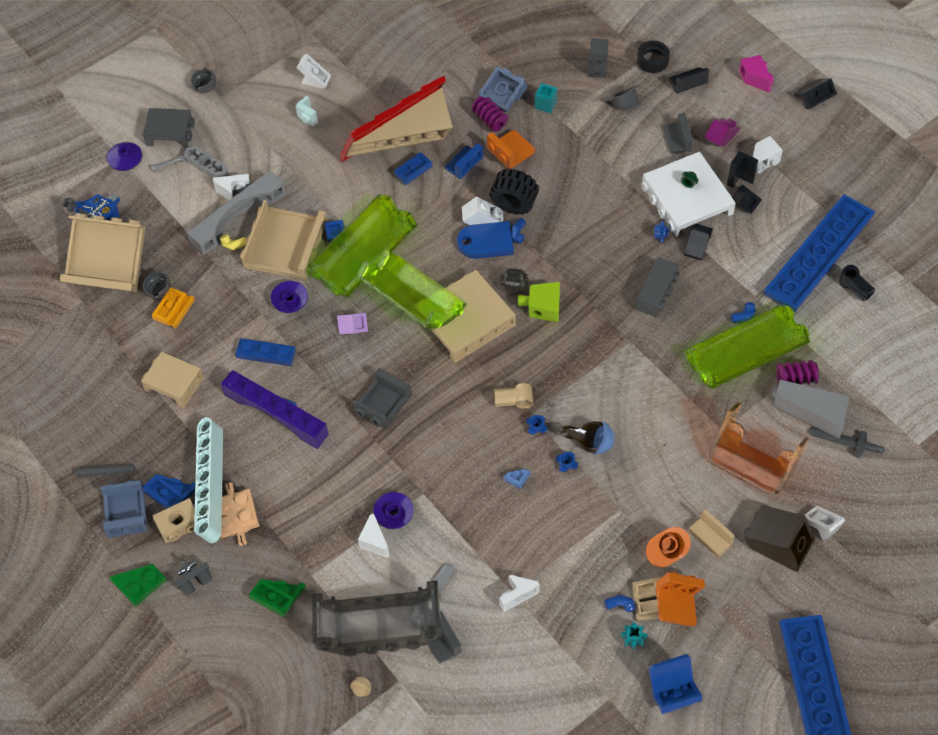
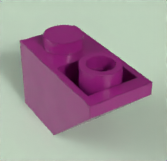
[704,117,740,146]

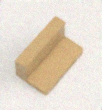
[688,509,735,558]

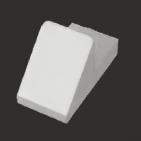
[297,54,331,89]
[213,174,251,200]
[804,505,845,541]
[499,575,539,612]

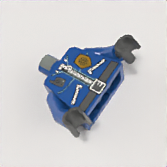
[63,193,120,221]

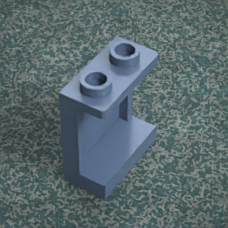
[101,480,148,538]

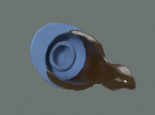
[558,421,615,455]

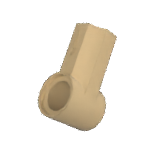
[494,383,533,409]

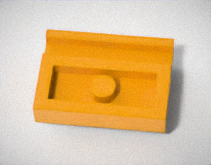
[151,287,195,329]

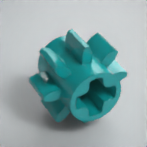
[621,622,647,650]

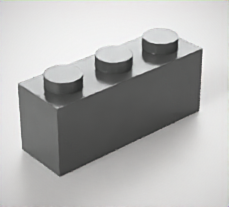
[635,257,680,317]

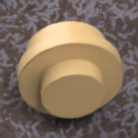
[350,677,371,697]

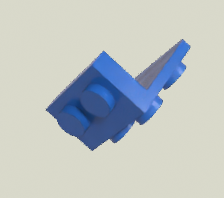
[649,654,703,714]

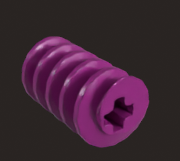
[471,96,509,132]
[776,360,819,385]

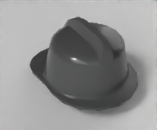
[600,85,640,111]

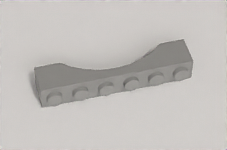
[187,171,286,256]

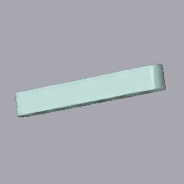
[194,417,223,543]

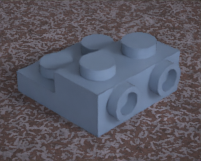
[478,66,528,113]

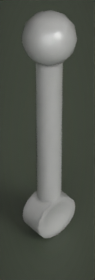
[151,154,186,171]

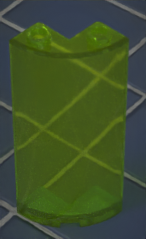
[308,194,418,298]
[356,249,467,329]
[684,304,810,389]

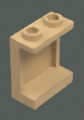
[141,352,204,408]

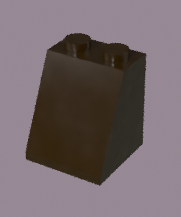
[744,505,815,572]

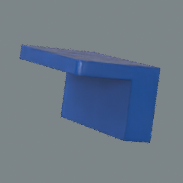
[445,143,483,179]

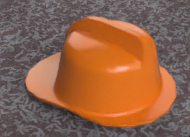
[646,527,691,568]

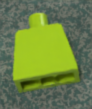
[518,282,560,322]

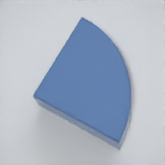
[503,469,531,489]

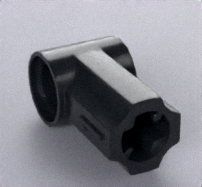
[839,265,876,301]

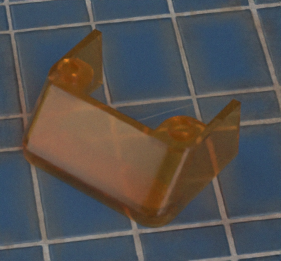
[709,402,809,495]

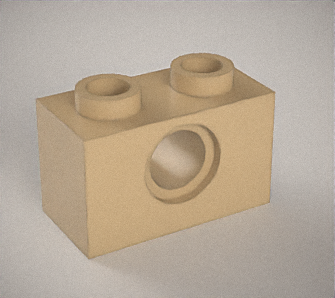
[153,498,195,544]

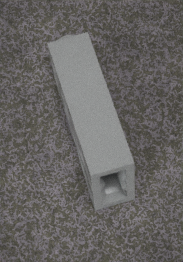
[771,380,850,438]

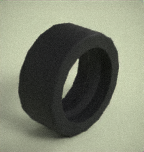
[637,40,670,73]

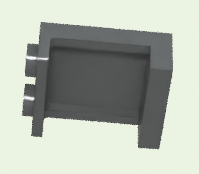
[143,108,195,147]
[353,368,412,429]

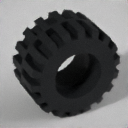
[489,168,539,215]

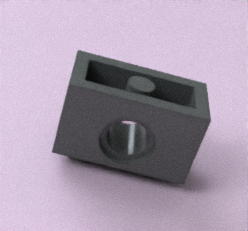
[588,38,609,78]

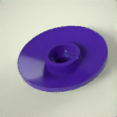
[107,142,142,171]
[271,281,308,313]
[373,492,414,529]

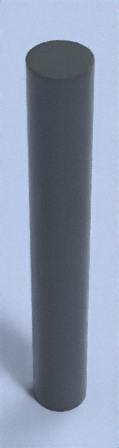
[75,465,135,476]

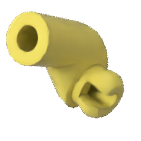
[220,234,246,250]

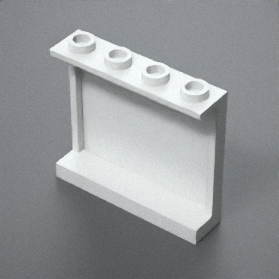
[641,152,736,237]

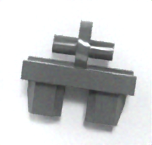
[174,559,212,596]

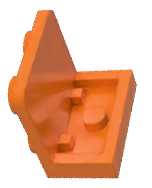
[486,130,535,169]
[655,572,705,627]

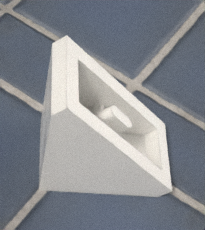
[358,514,389,558]

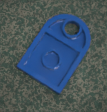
[457,221,514,259]

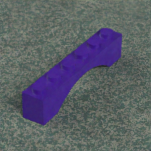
[221,370,329,449]

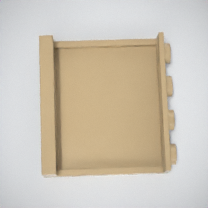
[240,200,328,280]
[60,213,146,292]
[415,270,516,363]

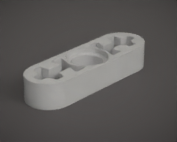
[184,146,228,178]

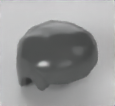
[190,67,216,94]
[143,270,171,299]

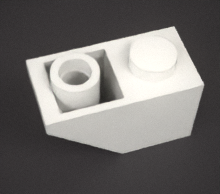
[753,136,783,174]
[462,197,504,225]

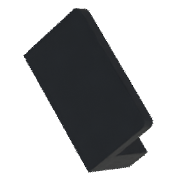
[669,67,709,94]
[793,78,837,109]
[727,151,758,188]

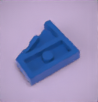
[142,474,196,509]

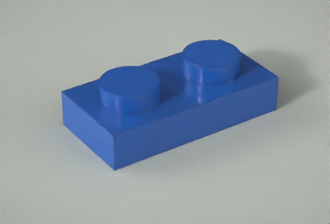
[394,152,432,185]

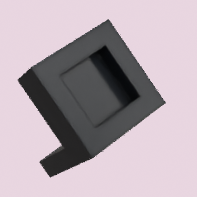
[732,184,763,214]

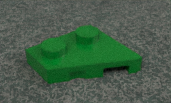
[109,564,167,607]
[249,579,306,617]

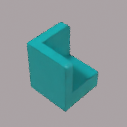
[535,83,557,114]

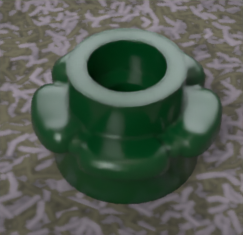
[681,171,699,188]

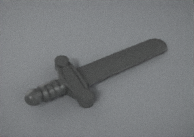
[808,427,885,458]

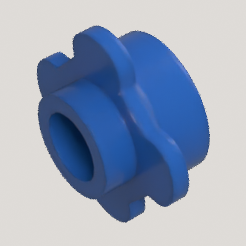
[654,221,669,243]
[526,415,547,435]
[556,452,578,472]

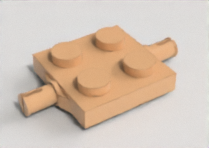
[220,483,260,546]

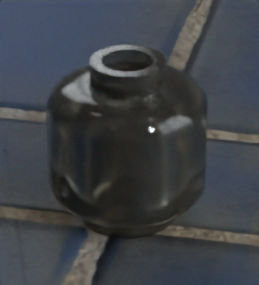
[501,269,528,293]

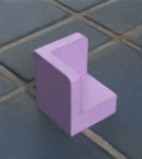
[337,313,368,334]

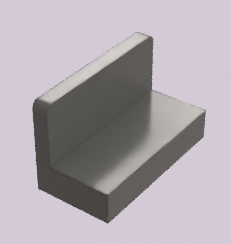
[663,113,693,154]
[421,611,462,664]

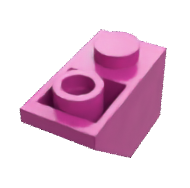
[739,55,774,92]

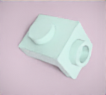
[296,96,318,127]

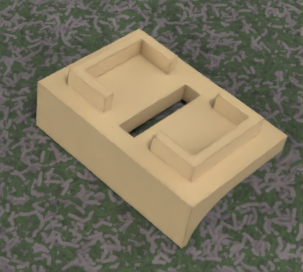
[632,577,660,622]

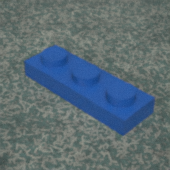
[235,338,296,366]

